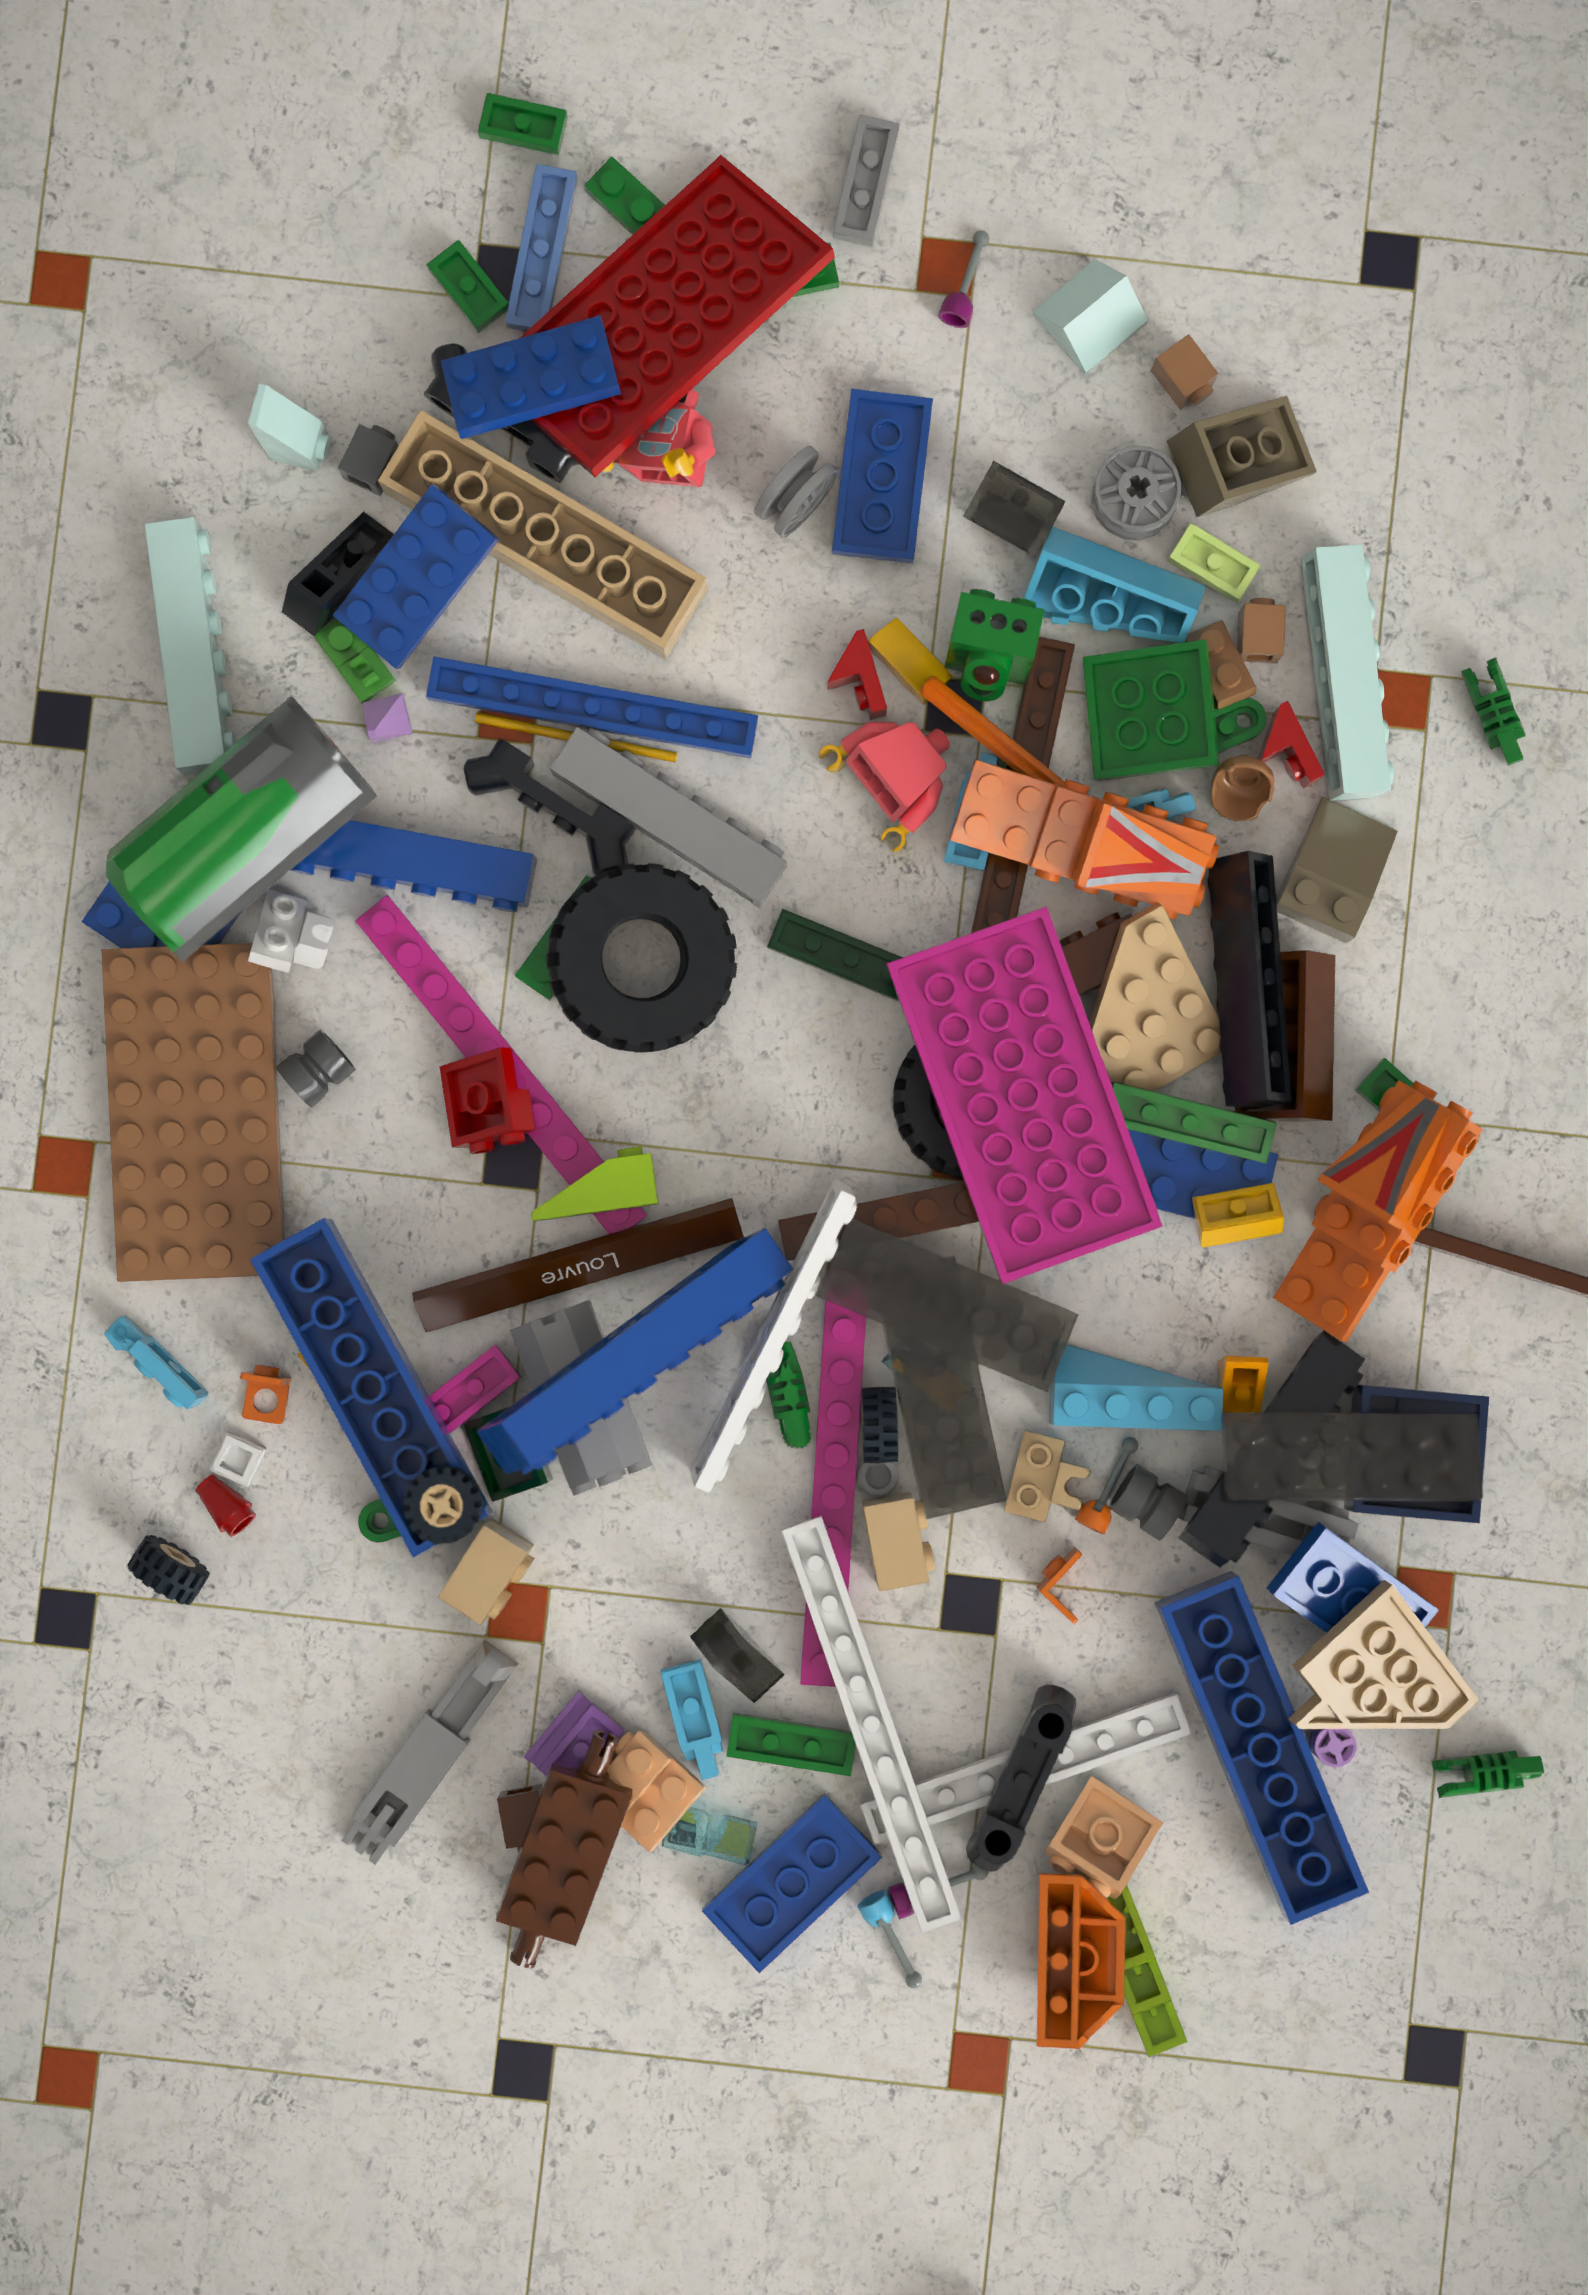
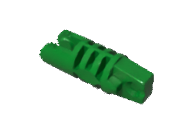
[1461,657,1526,766]
[766,1342,812,1449]
[1431,1751,1544,1798]

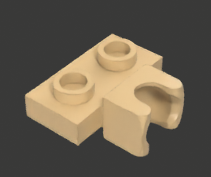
[1004,1430,1091,1522]

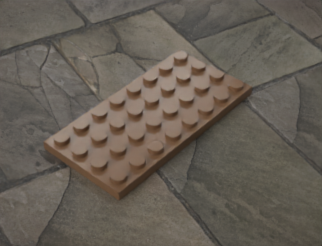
[101,943,285,1282]

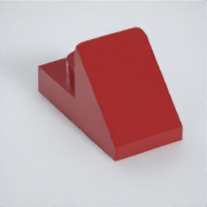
[827,629,887,720]
[1258,701,1325,789]

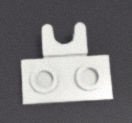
[248,889,335,973]

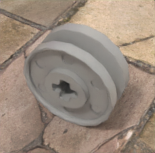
[1092,445,1181,540]
[754,446,839,538]

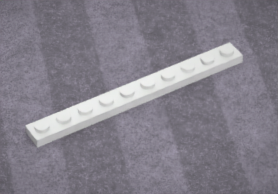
[782,1516,962,1933]

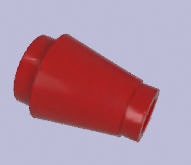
[195,1474,256,1537]

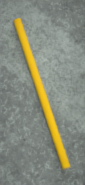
[475,712,678,763]

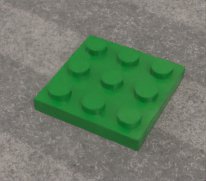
[1083,639,1220,782]

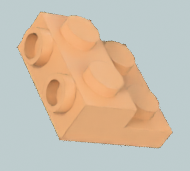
[607,1731,707,1852]
[1044,1776,1163,1900]

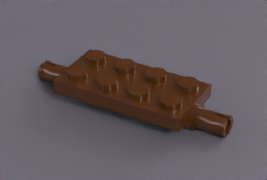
[496,1730,633,1968]

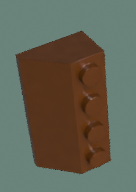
[1235,950,1335,1122]

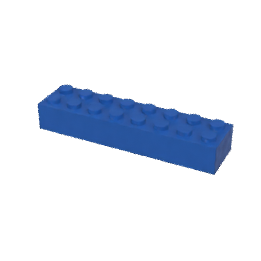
[250,1218,493,1558]
[477,1228,794,1474]
[1154,1571,1369,1925]

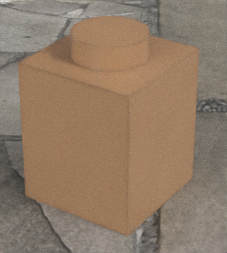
[1151,334,1218,409]
[1237,598,1286,663]

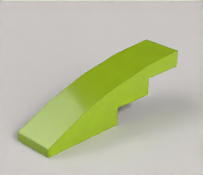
[1107,1884,1188,2058]

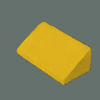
[868,617,953,705]
[1192,1183,1284,1247]

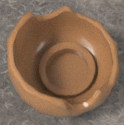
[1210,754,1275,822]

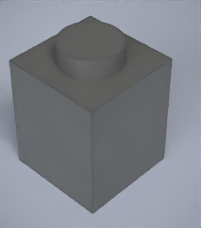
[338,424,398,497]

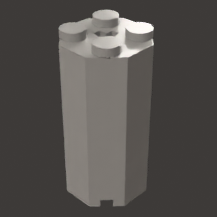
[510,1300,652,1496]

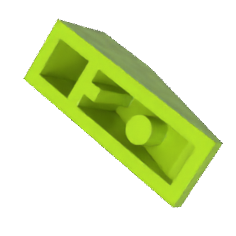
[531,1147,659,1222]

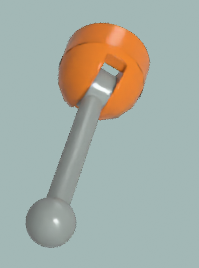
[1075,1437,1138,1535]

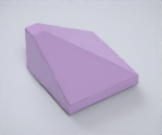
[362,693,413,743]

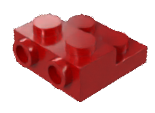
[439,1047,535,1154]

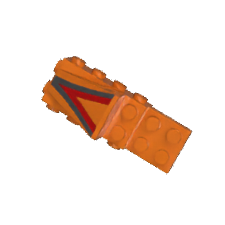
[949,759,1219,919]
[1273,1080,1483,1342]

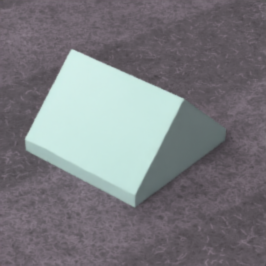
[1032,259,1148,375]

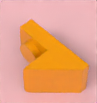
[1217,1356,1268,1428]

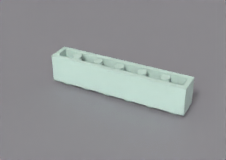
[145,517,236,775]
[1301,544,1394,801]

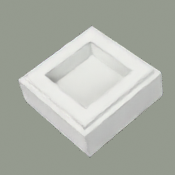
[209,1431,266,1487]

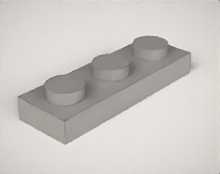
[833,115,900,247]

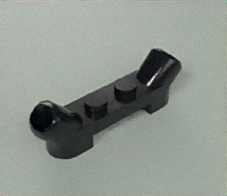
[424,343,580,483]
[463,738,636,875]
[966,1684,1077,1872]

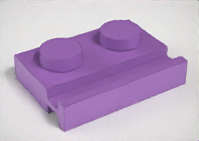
[524,1690,625,1777]

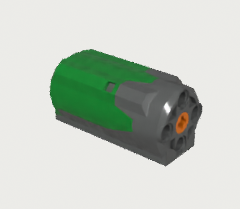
[106,696,377,962]

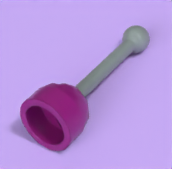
[938,230,989,328]
[888,1865,989,1920]

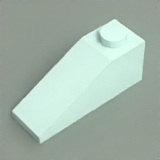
[248,383,331,472]

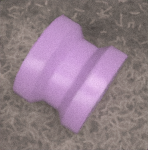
[1309,1729,1357,1767]

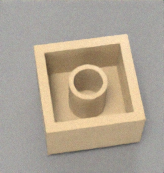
[862,1492,935,1592]
[437,1518,535,1625]

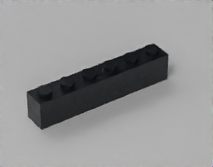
[1207,851,1292,1109]
[1178,1330,1365,1568]

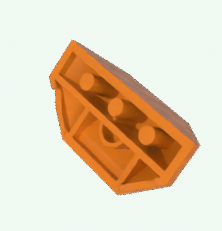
[1037,1873,1125,2049]

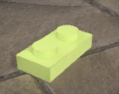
[1168,523,1261,603]

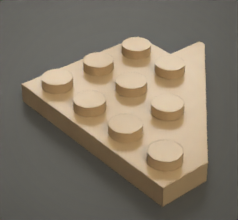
[1089,902,1221,1091]
[1288,1580,1479,1729]

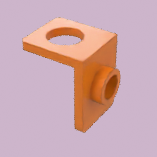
[240,1365,291,1424]
[1036,1547,1083,1625]

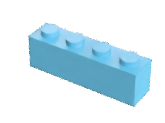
[1024,526,1206,643]
[1049,1340,1223,1431]

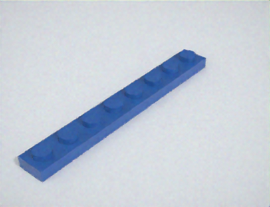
[426,656,759,758]

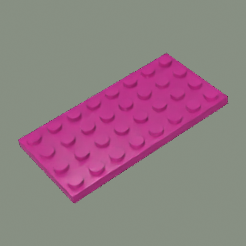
[886,907,1163,1284]

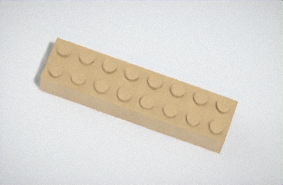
[378,410,708,659]

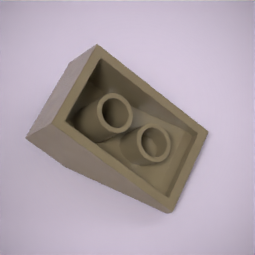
[1167,396,1317,517]
[1276,797,1398,943]

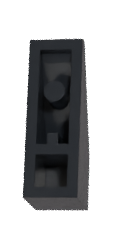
[282,512,394,636]

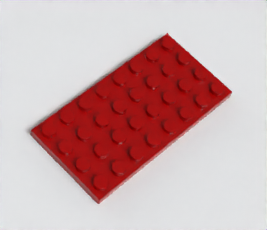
[520,155,835,478]

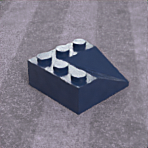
[1344,1384,1489,1523]

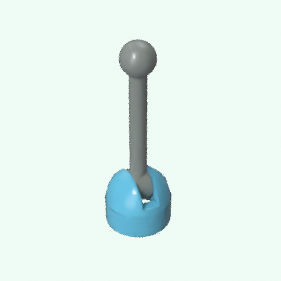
[857,1890,922,1989]

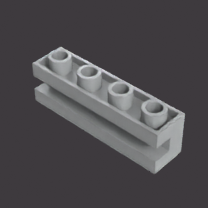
[1178,1466,1359,1555]

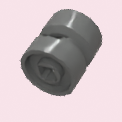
[276,1029,356,1108]
[1109,1464,1188,1541]

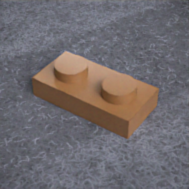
[1185,620,1256,710]

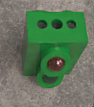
[944,589,1045,702]

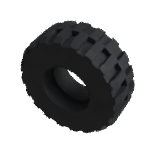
[546,863,737,1053]

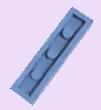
[505,164,578,331]

